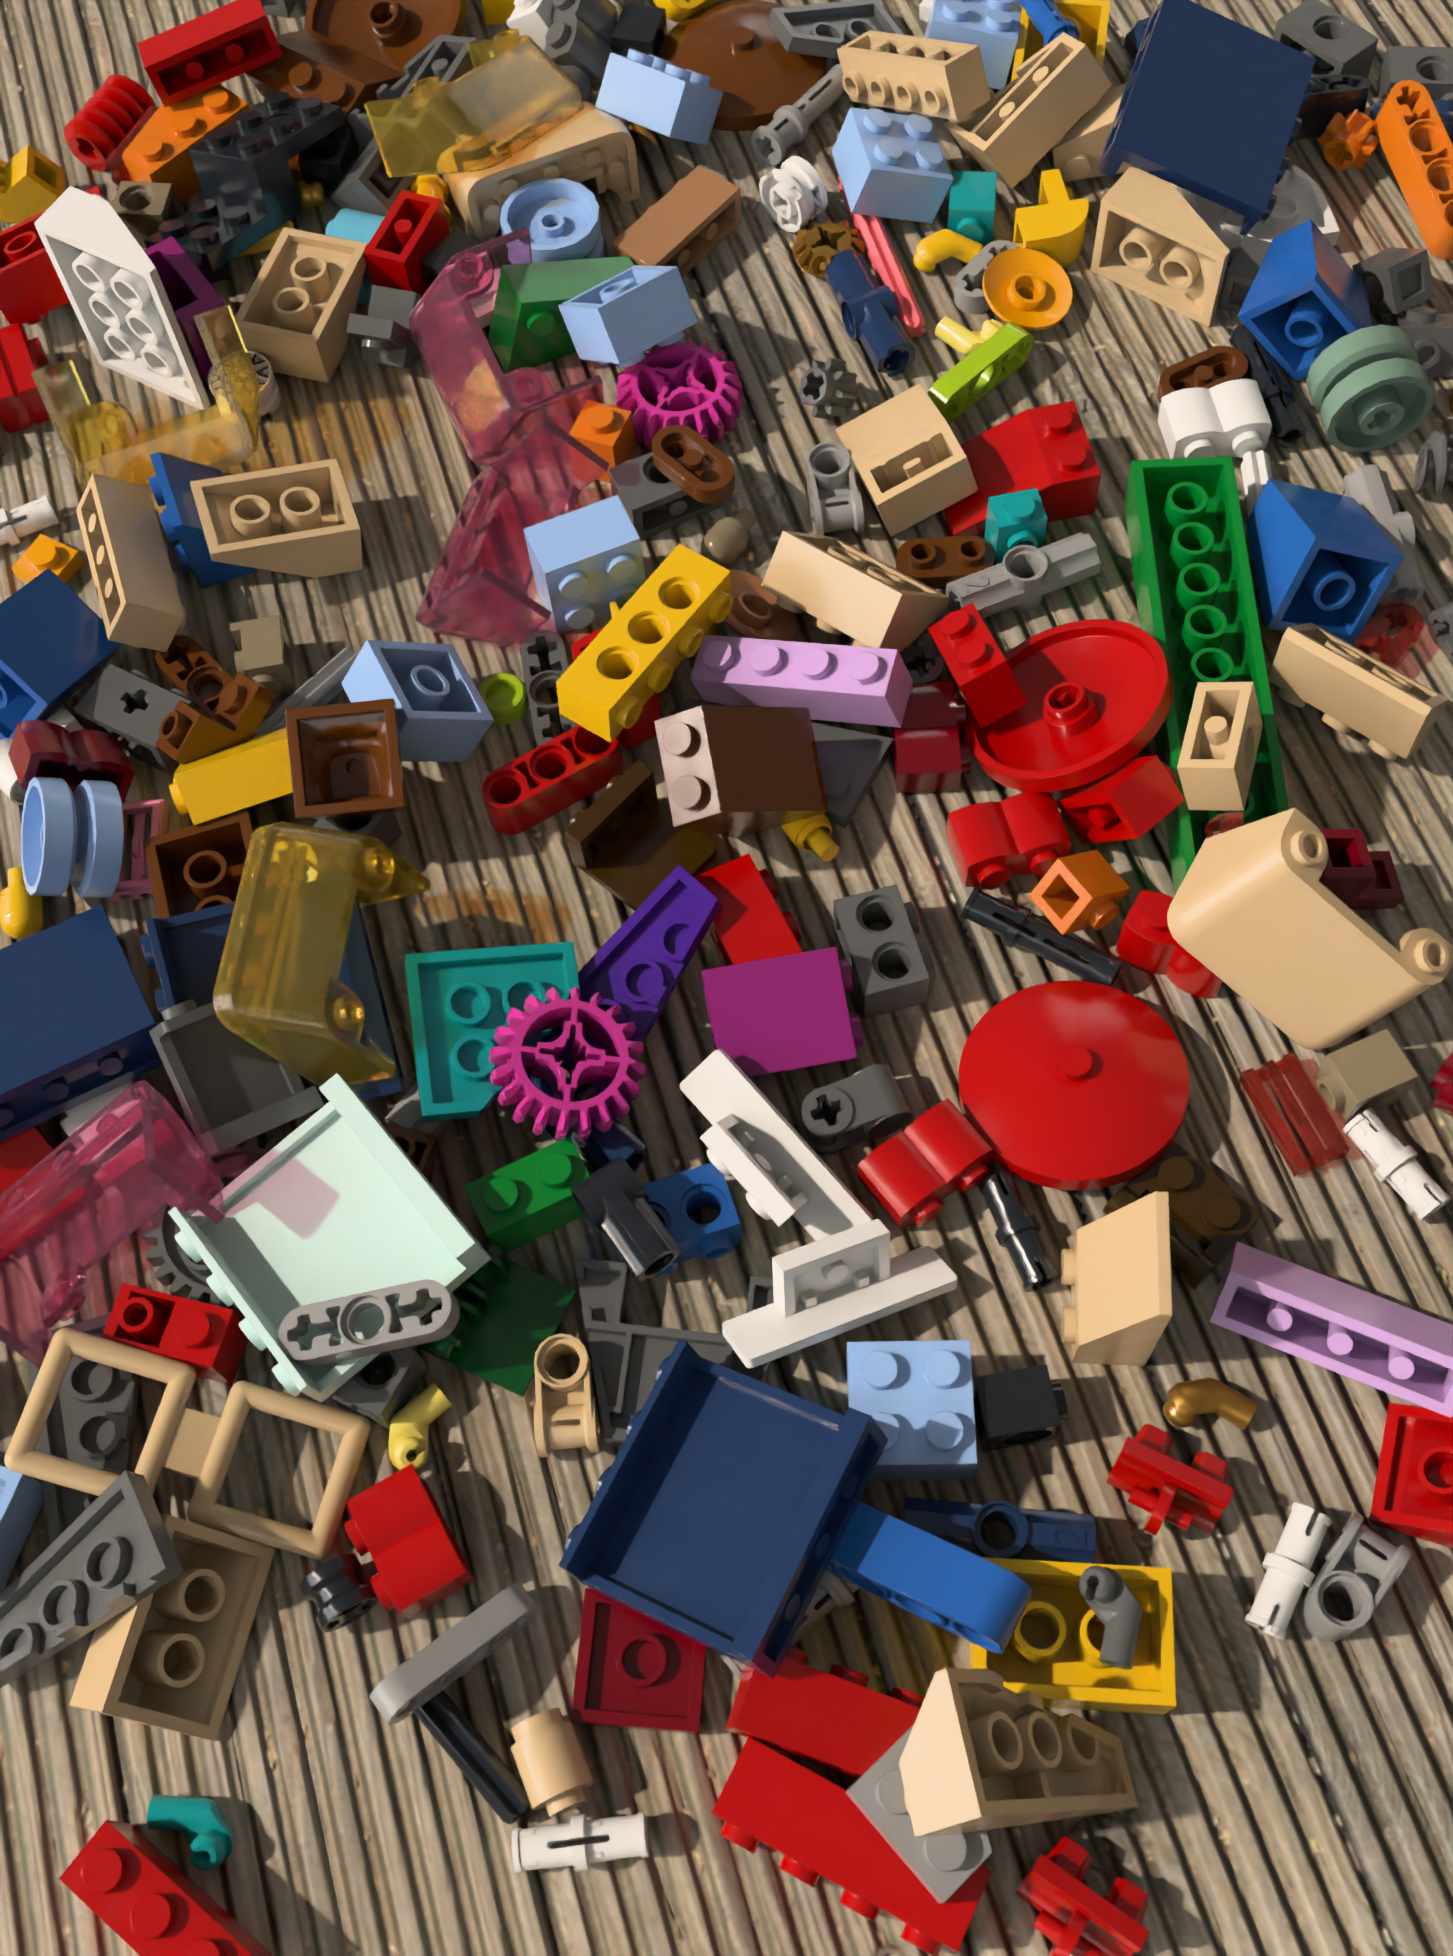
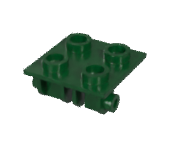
[418,1242,577,1397]

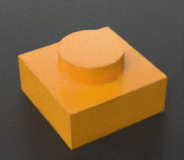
[12,534,85,584]

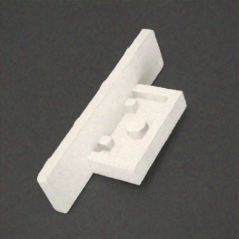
[680,1049,873,1241]
[722,1218,957,1368]

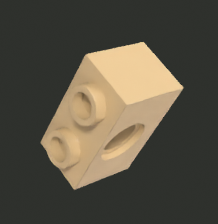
[1177,682,1263,811]

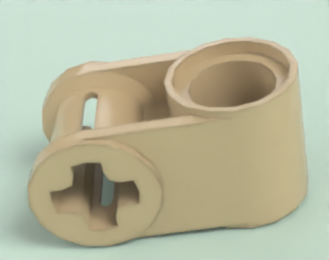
[534,1333,601,1457]

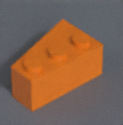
[122,84,250,206]

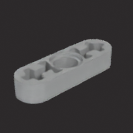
[278,1279,460,1367]
[369,1582,540,1725]

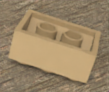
[761,531,950,652]
[1268,622,1449,761]
[69,1514,275,1741]

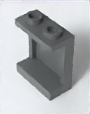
[149,978,324,1158]

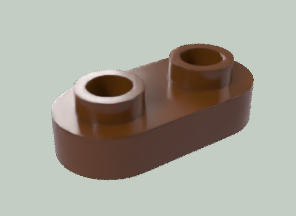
[1157,346,1248,404]
[651,425,735,504]
[895,536,995,589]

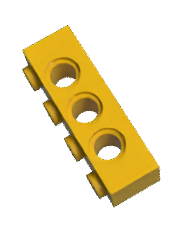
[556,544,733,743]

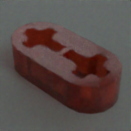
[1352,603,1424,669]

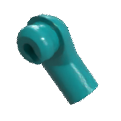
[147,1794,233,1871]

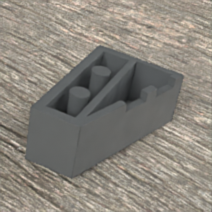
[346,35,492,168]

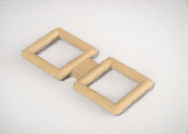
[4,1328,371,1560]

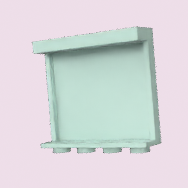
[168,1073,491,1403]

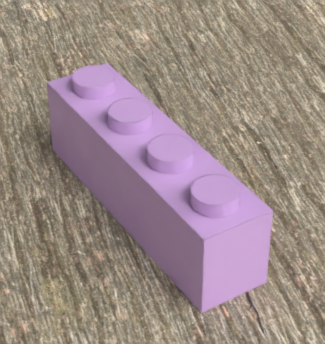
[690,635,913,728]
[1209,1241,1453,1418]

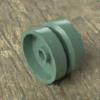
[1306,325,1435,453]

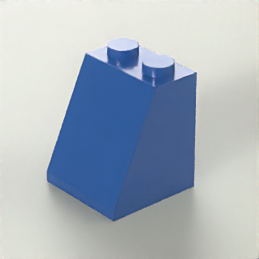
[1237,219,1372,382]
[1246,478,1404,646]
[0,568,123,740]

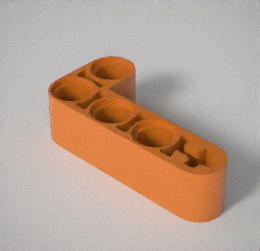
[1374,80,1453,260]

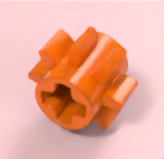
[1318,109,1380,171]

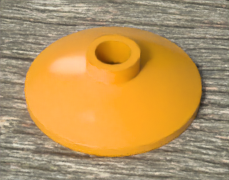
[982,248,1073,331]

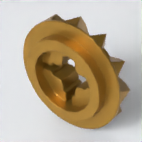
[793,217,865,278]

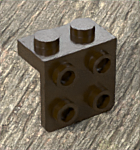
[565,760,716,911]

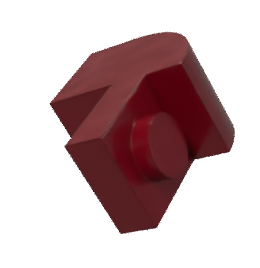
[1319,829,1404,910]

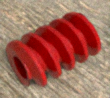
[64,74,156,171]

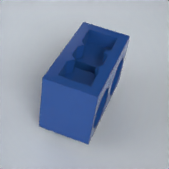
[631,1163,743,1278]

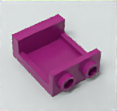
[144,236,242,390]
[701,947,864,1078]

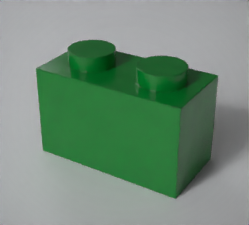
[464,1136,590,1253]

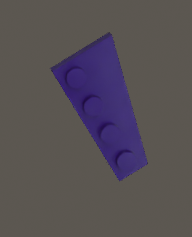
[544,865,722,1093]

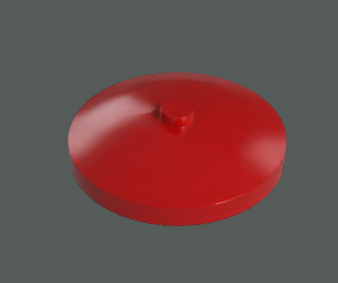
[964,619,1174,792]
[959,980,1190,1191]

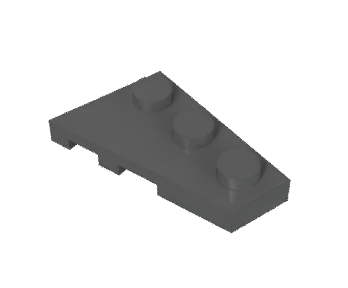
[767,0,904,59]

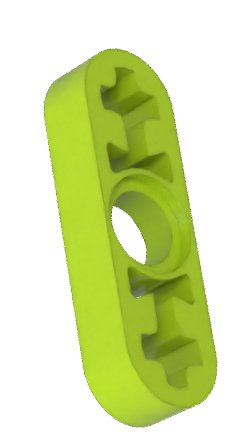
[927,322,1034,424]

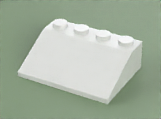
[34,186,211,412]

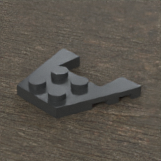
[574,1258,774,1446]

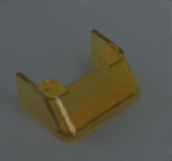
[364,29,584,178]
[31,305,259,493]
[213,822,431,1087]

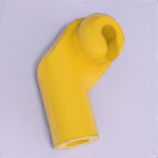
[913,229,982,272]

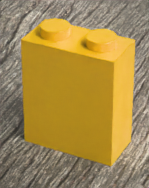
[169,727,293,825]

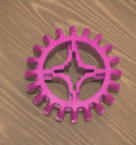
[616,338,743,452]
[489,986,646,1141]

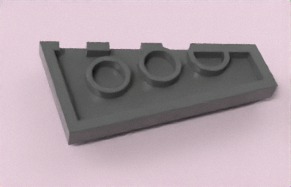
[679,698,893,828]
[23,1313,140,1545]
[0,1470,184,1688]

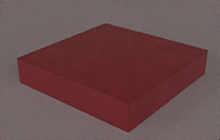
[570,1588,708,1735]

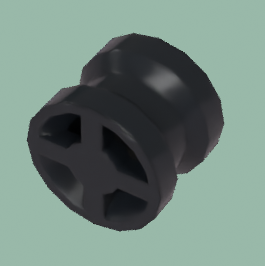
[300,1553,379,1633]

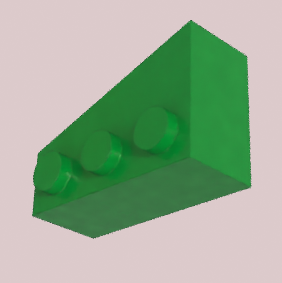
[488,256,634,377]

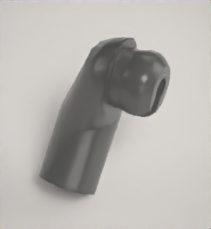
[1079,1566,1143,1670]

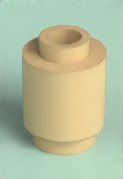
[511,1708,594,1818]

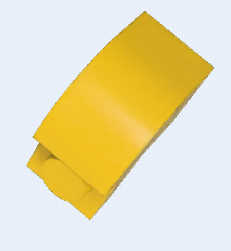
[0,144,65,223]
[1012,169,1089,268]

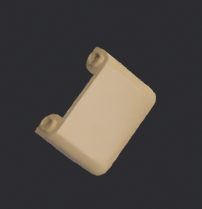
[439,101,641,250]
[1167,807,1453,1050]

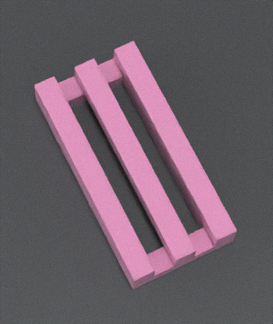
[109,799,169,902]

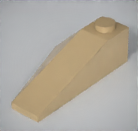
[899,1668,1139,1837]

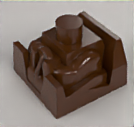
[285,698,408,819]

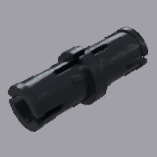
[978,1170,1060,1292]

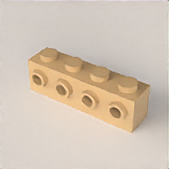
[837,30,991,123]
[76,473,186,652]

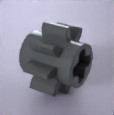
[800,358,858,420]

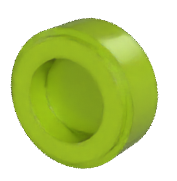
[477,673,529,725]

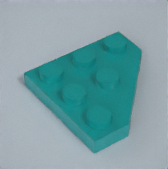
[404,941,580,1123]

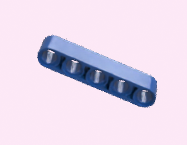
[826,1501,1033,1654]

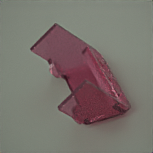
[409,227,604,467]
[415,418,610,647]
[0,1080,226,1368]

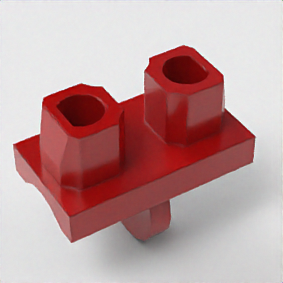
[1106,1424,1234,1536]
[1015,1837,1150,1956]

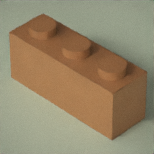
[611,165,742,278]

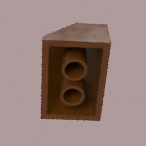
[245,28,405,149]

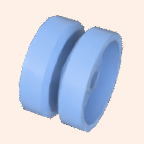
[500,178,606,265]
[21,777,124,898]

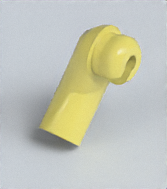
[935,316,1005,356]
[388,1382,452,1470]

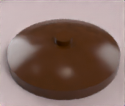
[304,0,467,75]
[658,0,827,131]

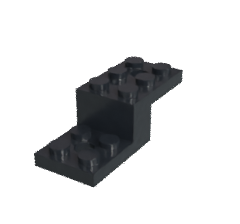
[144,92,346,272]

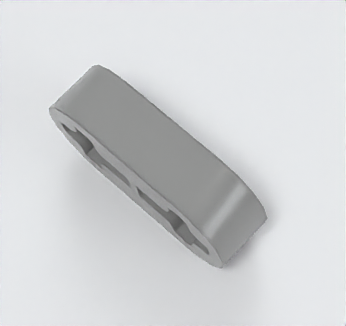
[954,240,1020,314]

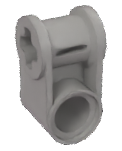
[807,442,865,535]
[1299,1511,1412,1642]

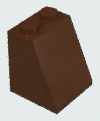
[654,705,829,838]

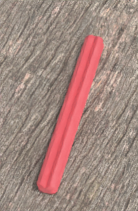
[838,175,926,340]

